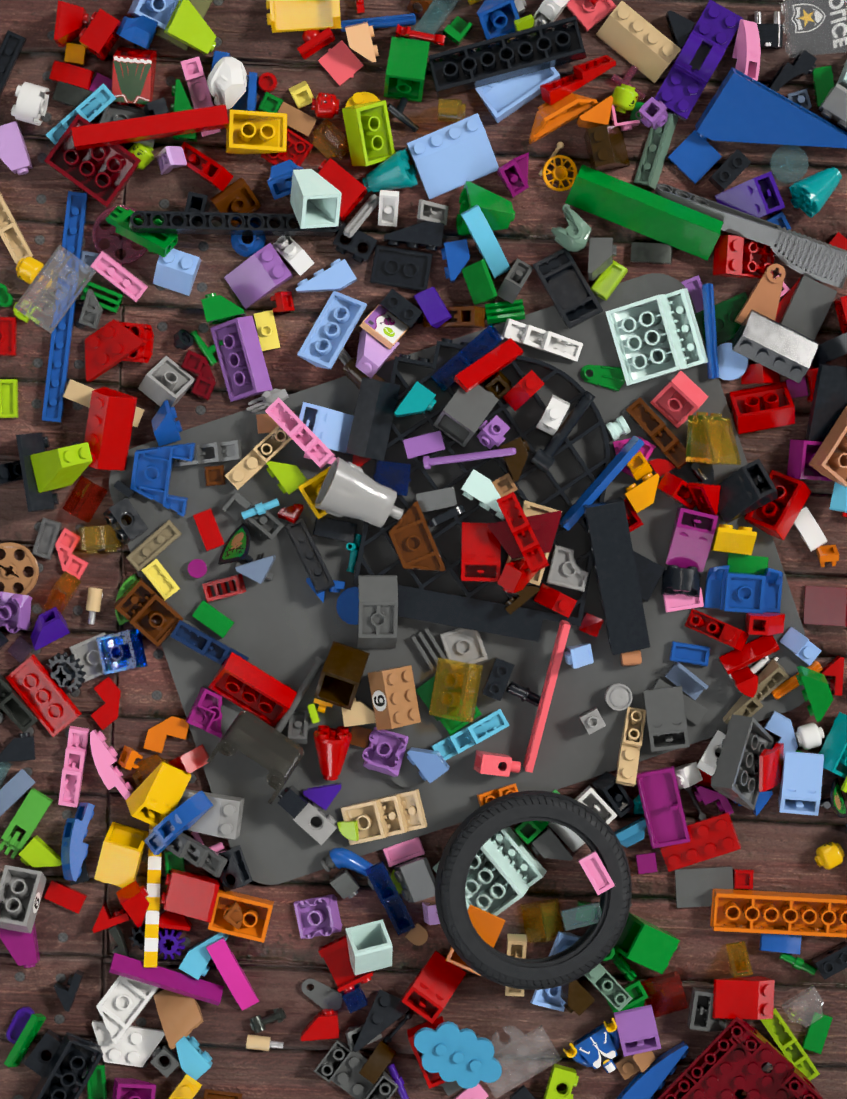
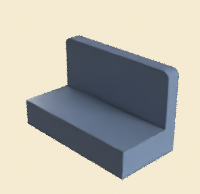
[665,661,709,700]

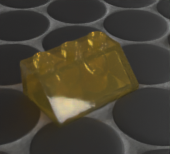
[429,658,483,722]

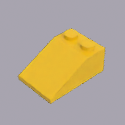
[226,109,287,154]

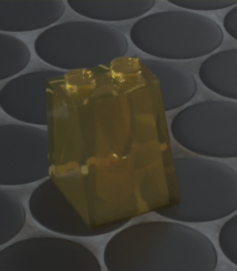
[686,412,741,465]

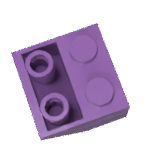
[614,1005,661,1057]

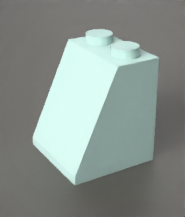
[290,169,342,229]
[345,919,393,975]

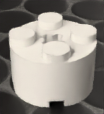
[11,82,49,126]

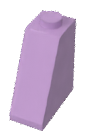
[0,121,33,175]
[356,329,400,378]

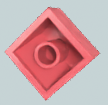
[650,370,709,429]

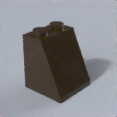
[584,125,630,172]
[314,641,370,710]

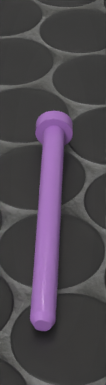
[423,447,516,470]

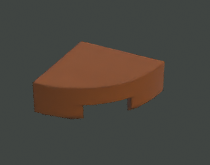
[223,902,243,930]

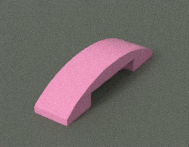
[181,57,221,137]

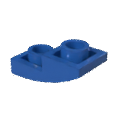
[759,933,802,955]

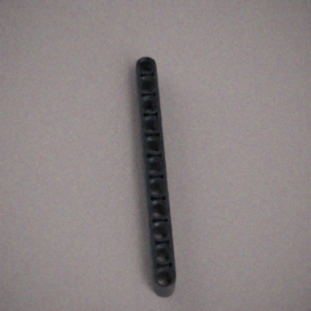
[129,211,341,237]

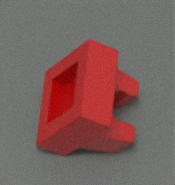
[270,292,295,312]

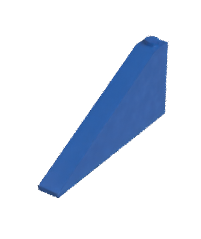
[695,67,847,148]

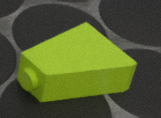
[164,0,216,54]

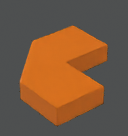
[143,716,189,753]

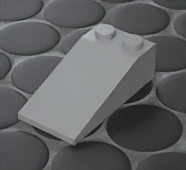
[176,789,245,839]

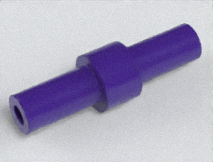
[387,1063,409,1099]

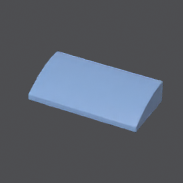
[475,67,560,123]

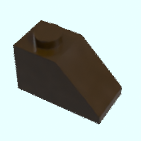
[499,437,530,482]
[561,980,595,1016]

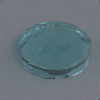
[770,145,809,183]

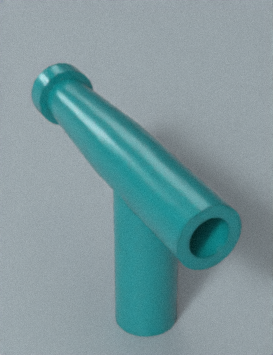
[346,534,362,573]

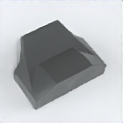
[245,500,285,541]

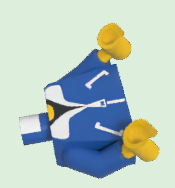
[563,1018,620,1073]

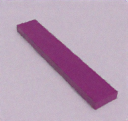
[109,953,224,1006]

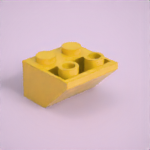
[711,524,757,555]

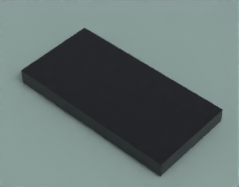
[805,364,847,442]

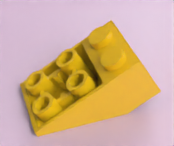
[126,762,191,826]

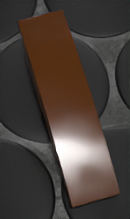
[626,397,693,470]

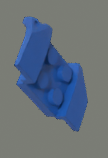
[704,565,783,614]

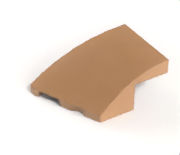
[153,990,204,1050]

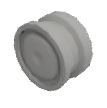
[605,683,633,711]

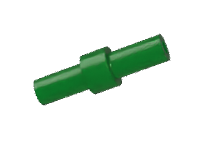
[779,953,817,975]

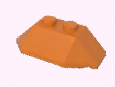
[529,93,598,144]

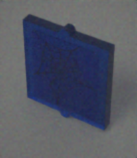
[374,460,411,496]

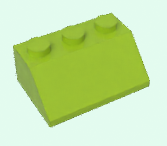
[342,100,395,166]

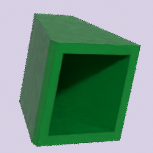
[614,912,680,974]

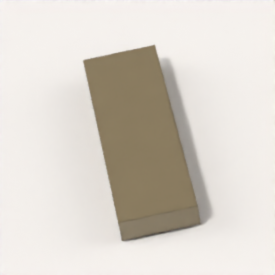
[126,520,182,572]

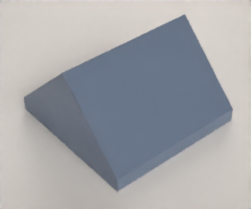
[235,555,276,584]

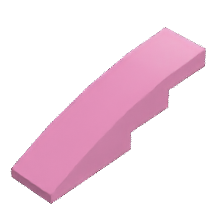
[265,397,335,469]
[58,726,90,808]

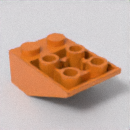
[445,904,505,976]

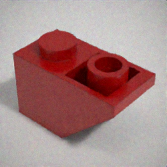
[745,612,785,636]

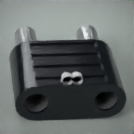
[755,11,783,49]

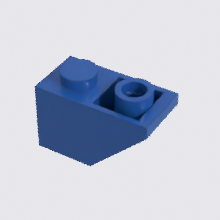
[441,239,470,283]
[151,400,183,446]

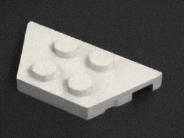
[96,976,159,1044]
[92,1020,165,1067]

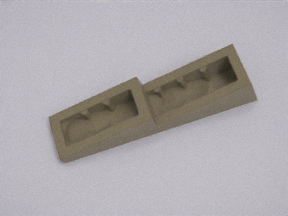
[723,658,790,724]

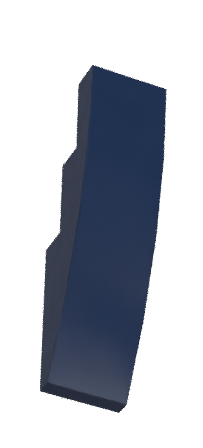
[170,620,249,665]

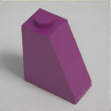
[0,922,40,968]

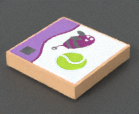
[360,304,409,349]

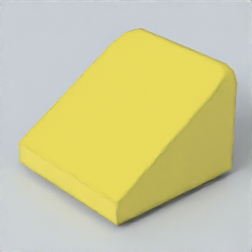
[288,81,314,110]

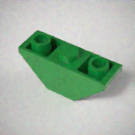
[796,666,834,722]

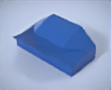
[116,15,158,49]
[267,159,303,200]

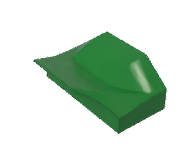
[606,979,648,1013]

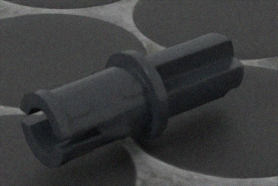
[506,681,541,707]

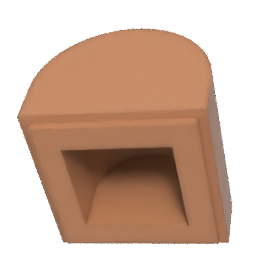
[620,650,642,667]

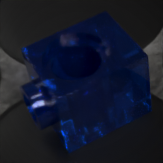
[342,984,368,1013]

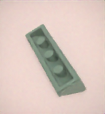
[633,112,678,190]

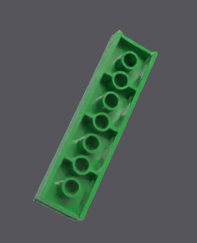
[565,164,723,261]

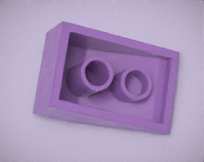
[224,243,293,309]

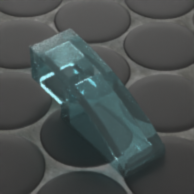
[414,0,460,42]

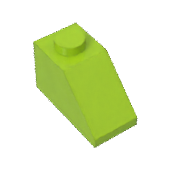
[19,835,62,867]

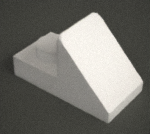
[378,190,399,227]

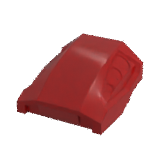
[121,322,154,363]

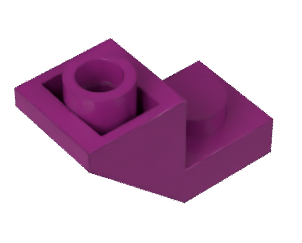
[694,784,734,815]

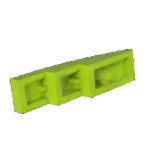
[760,1008,820,1081]

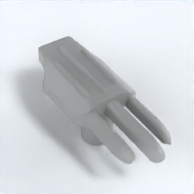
[246,388,289,413]

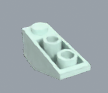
[461,469,505,521]

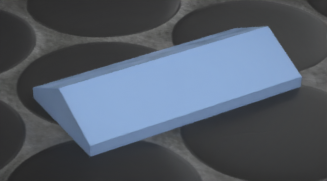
[297,291,367,370]
[530,932,581,1012]

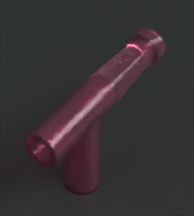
[611,65,646,101]

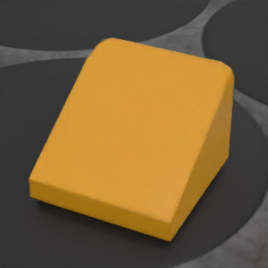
[627,451,652,480]

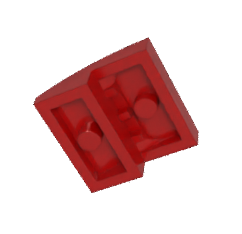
[759,743,784,792]

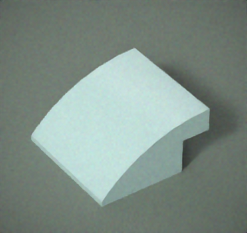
[606,288,708,386]
[433,827,547,916]

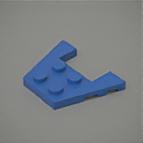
[130,443,196,516]

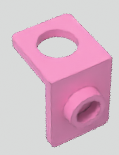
[611,105,640,131]

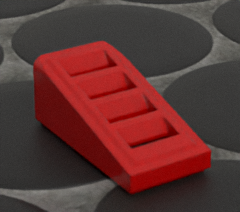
[202,573,246,602]

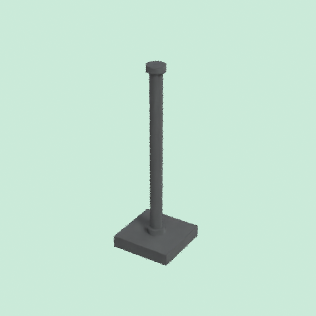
[242,657,325,772]

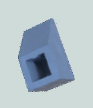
[407,747,450,783]

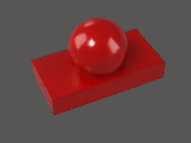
[297,27,336,60]

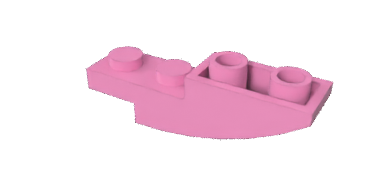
[732,19,761,81]
[90,729,135,800]

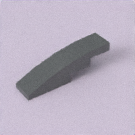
[172,440,242,467]
[166,833,228,877]

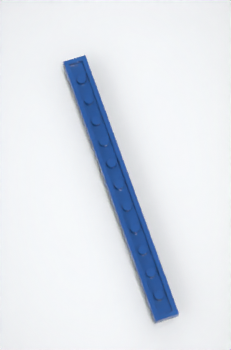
[42,191,88,423]

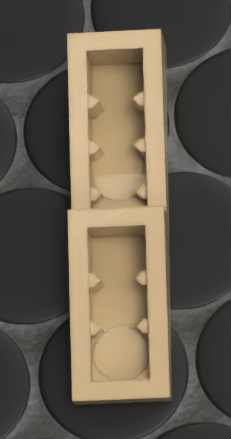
[0,192,33,265]

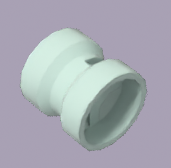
[605,415,631,441]

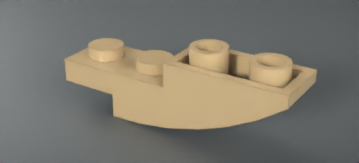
[225,425,292,490]
[615,707,646,787]

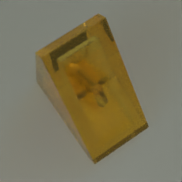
[726,941,753,978]

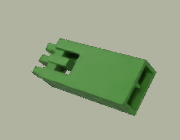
[0,788,53,860]

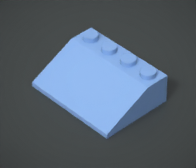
[407,113,499,200]

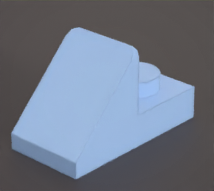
[779,627,821,666]

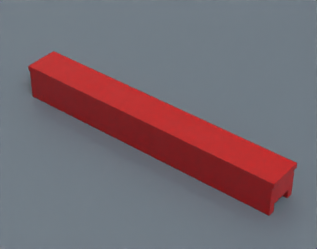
[71,104,229,151]

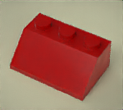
[729,382,795,434]
[744,470,811,541]

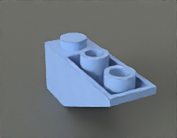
[295,259,357,293]
[564,643,594,669]

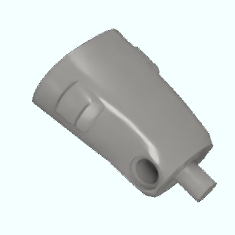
[315,457,403,528]

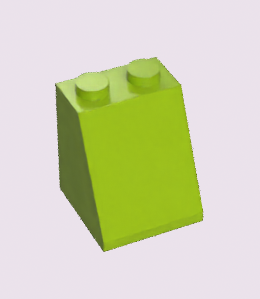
[30,442,92,493]

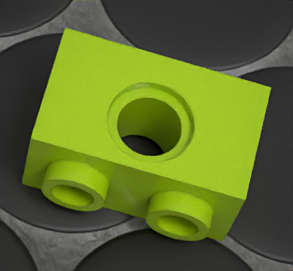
[543,1063,579,1099]

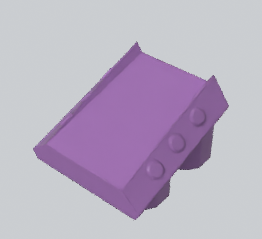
[0,591,33,634]
[362,727,409,777]
[294,894,343,939]

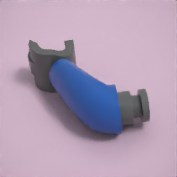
[321,848,391,890]

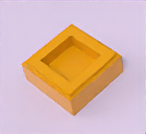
[64,43,86,66]

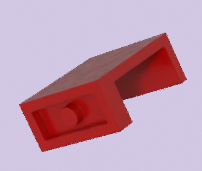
[318,935,373,993]

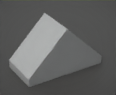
[417,199,449,226]

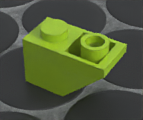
[266,461,307,495]

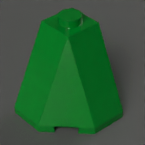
[456,181,515,235]

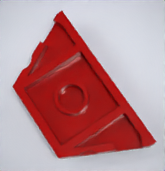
[85,319,147,382]

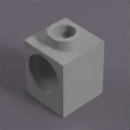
[579,707,606,735]

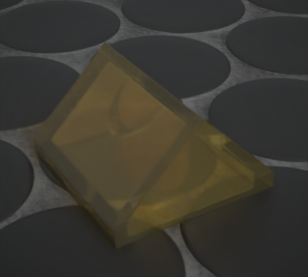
[520,898,564,942]

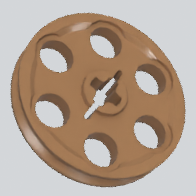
[0,542,39,595]

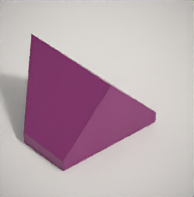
[497,152,529,197]

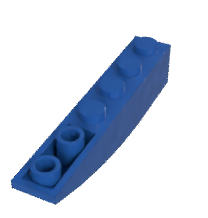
[616,1041,689,1099]

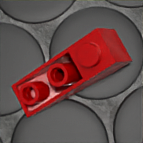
[685,608,749,651]

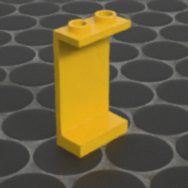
[266,0,341,33]

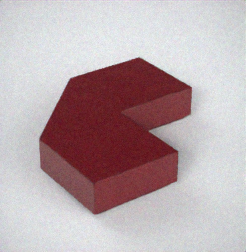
[181,350,216,400]

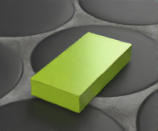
[591,260,628,301]
[0,379,18,418]

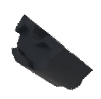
[661,565,701,597]

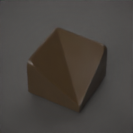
[484,370,512,399]

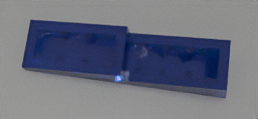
[431,324,504,391]
[365,861,415,936]

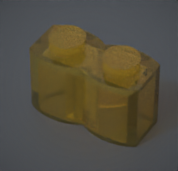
[438,98,466,122]
[79,525,121,554]

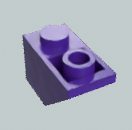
[30,606,70,650]

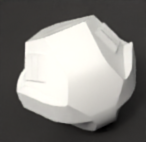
[207,57,248,110]

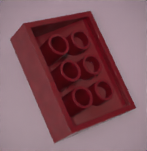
[44,114,141,209]

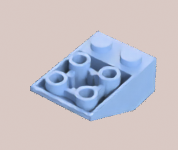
[299,402,354,455]
[778,751,824,816]

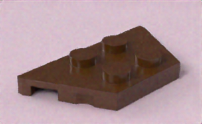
[389,501,446,571]

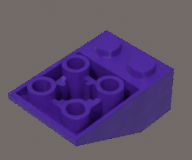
[714,171,785,219]

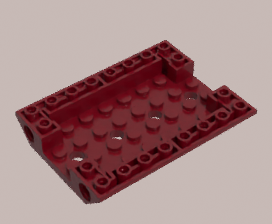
[657,1016,823,1099]

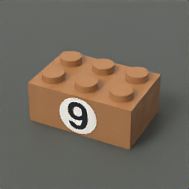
[368,665,421,730]

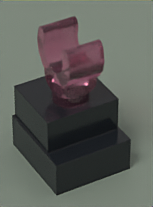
[143,98,169,116]

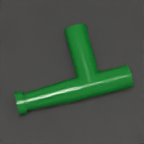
[191,330,223,366]

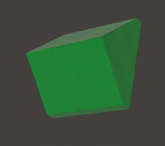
[461,259,498,306]

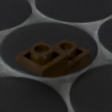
[358,1041,396,1084]

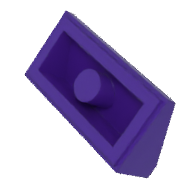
[414,287,452,328]

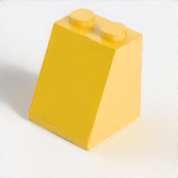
[94,822,149,888]

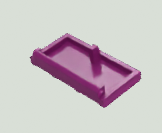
[636,766,690,849]

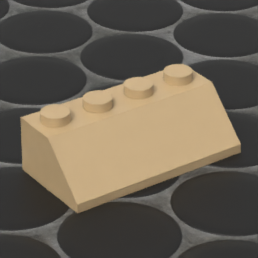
[596,1,681,84]

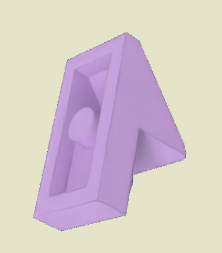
[156,146,187,175]

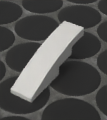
[501,319,583,362]

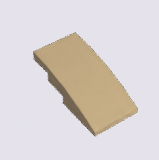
[341,789,427,845]

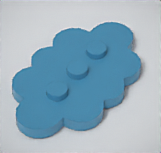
[413,1021,502,1089]

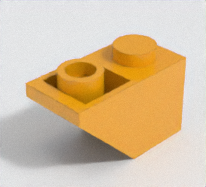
[623,473,660,513]

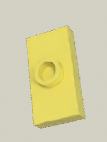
[254,310,281,352]
[141,558,180,601]

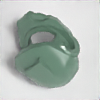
[551,204,592,252]

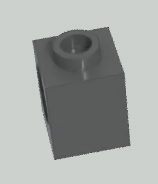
[150,1045,180,1078]

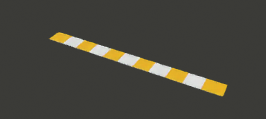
[144,824,162,967]

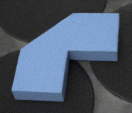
[764,711,798,760]

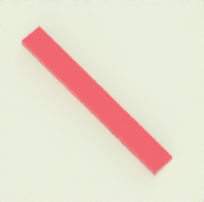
[523,620,571,773]

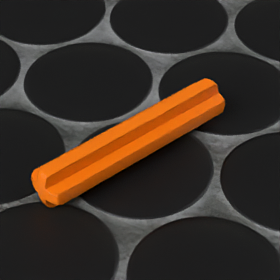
[771,661,823,700]

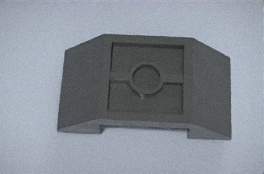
[357,575,398,649]
[314,1040,399,1099]

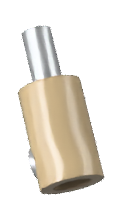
[86,587,103,625]
[246,1034,284,1051]

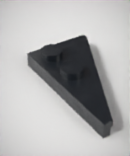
[352,989,411,1052]

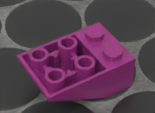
[665,508,718,573]

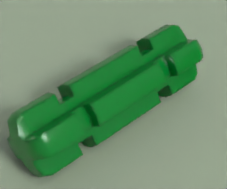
[611,950,637,982]

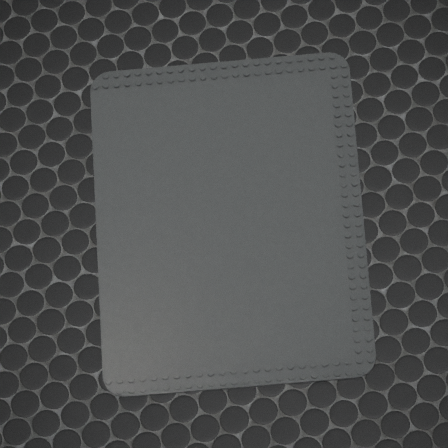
[109,273,814,885]

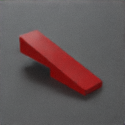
[540,55,616,106]

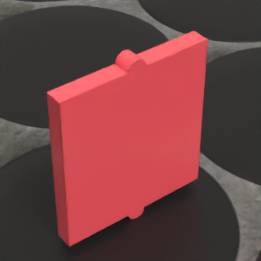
[318,40,364,86]

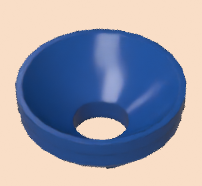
[231,223,266,257]

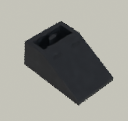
[718,459,778,524]

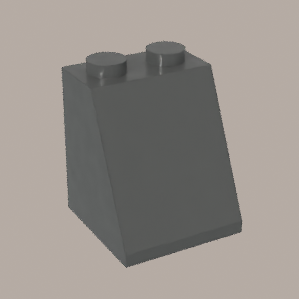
[433,385,499,447]

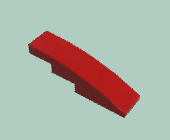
[496,492,549,573]

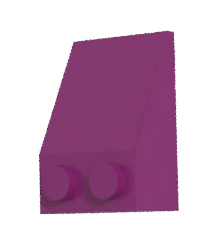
[787,439,832,481]

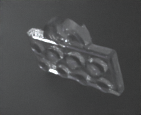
[486,1025,562,1099]

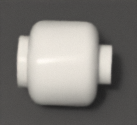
[795,722,825,750]

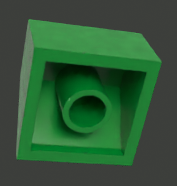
[201,293,247,325]

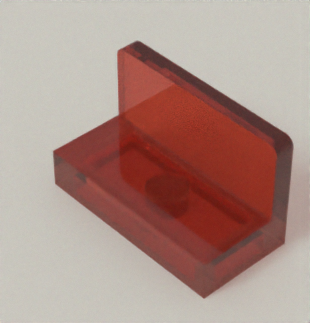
[63,476,107,523]

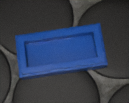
[669,641,711,666]

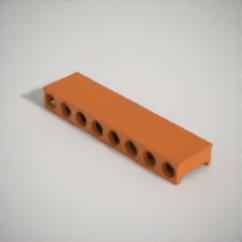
[710,888,847,938]

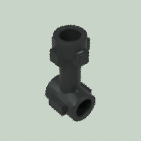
[250,1008,286,1034]

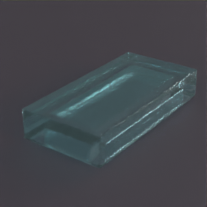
[561,902,602,931]

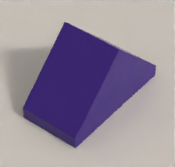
[303,782,342,810]

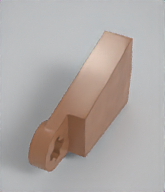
[734,264,786,325]

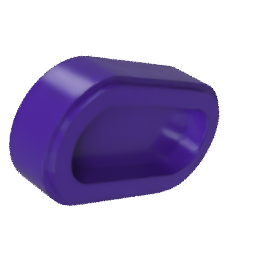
[6,1006,35,1044]

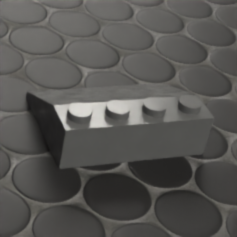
[711,714,774,810]

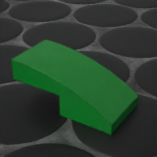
[727,553,769,574]

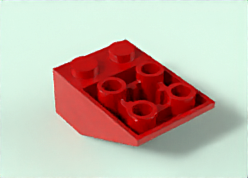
[713,235,775,279]
[460,522,501,582]
[401,950,467,1024]

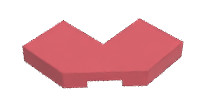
[55,528,89,580]

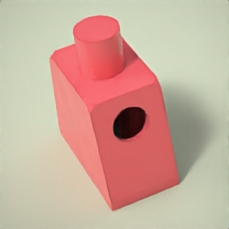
[474,750,521,777]

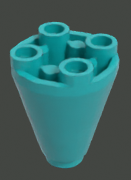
[363,149,418,192]
[789,167,842,218]

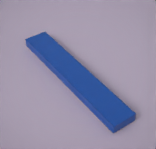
[559,436,644,530]

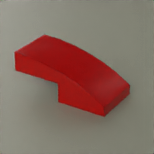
[49,60,94,90]

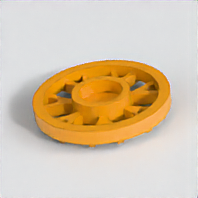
[542,155,578,191]

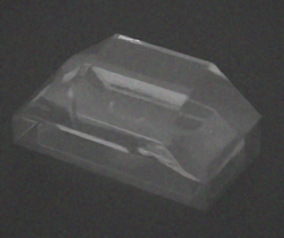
[781,985,824,1027]

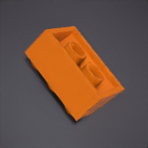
[208,888,274,943]

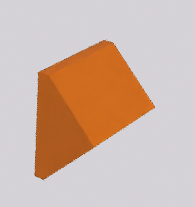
[576,95,613,129]

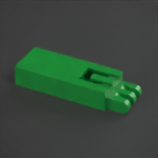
[106,206,178,258]

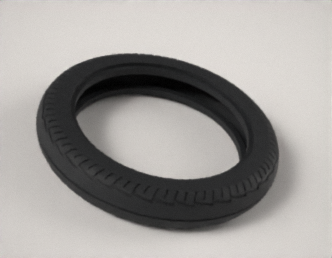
[435,791,632,990]

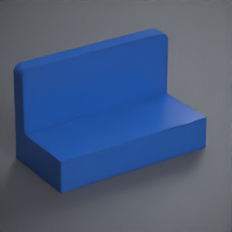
[233,72,258,111]

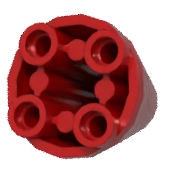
[313,725,352,781]

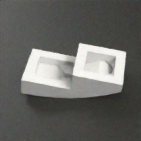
[793,507,827,552]

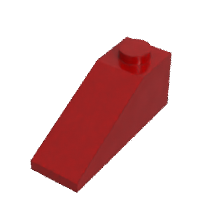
[181,142,234,192]

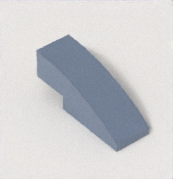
[0,769,35,817]

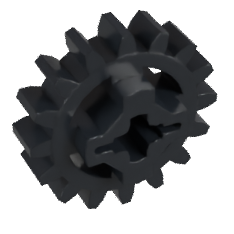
[45,652,86,694]

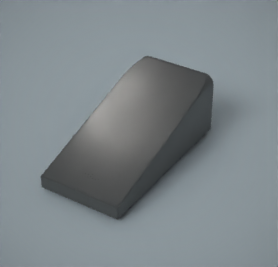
[416,487,457,512]

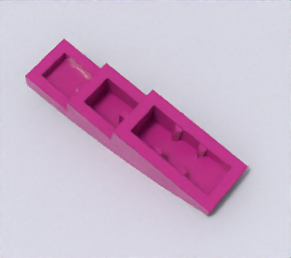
[206,937,259,1011]

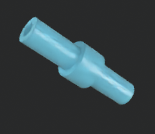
[241,498,280,519]

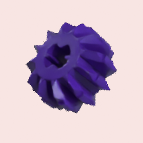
[158,928,186,960]

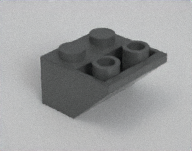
[687,986,727,1032]

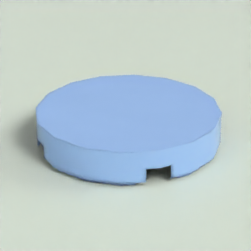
[717,343,749,381]

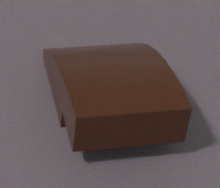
[114,577,184,647]

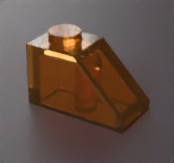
[44,571,82,615]

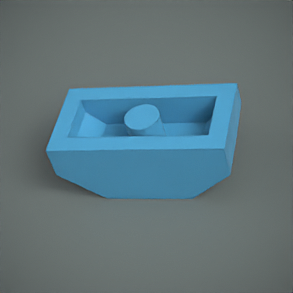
[614,817,647,847]

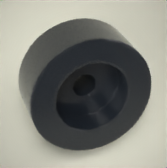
[173,329,193,350]

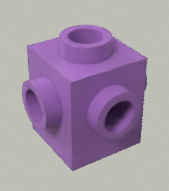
[639,97,669,130]
[476,415,510,449]

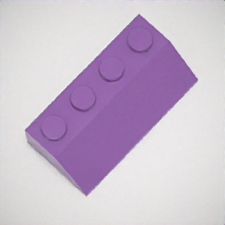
[210,316,273,402]

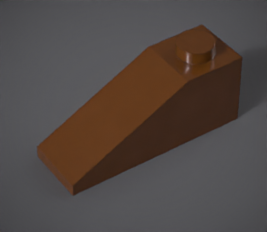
[423,306,485,328]

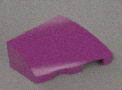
[186,687,222,738]

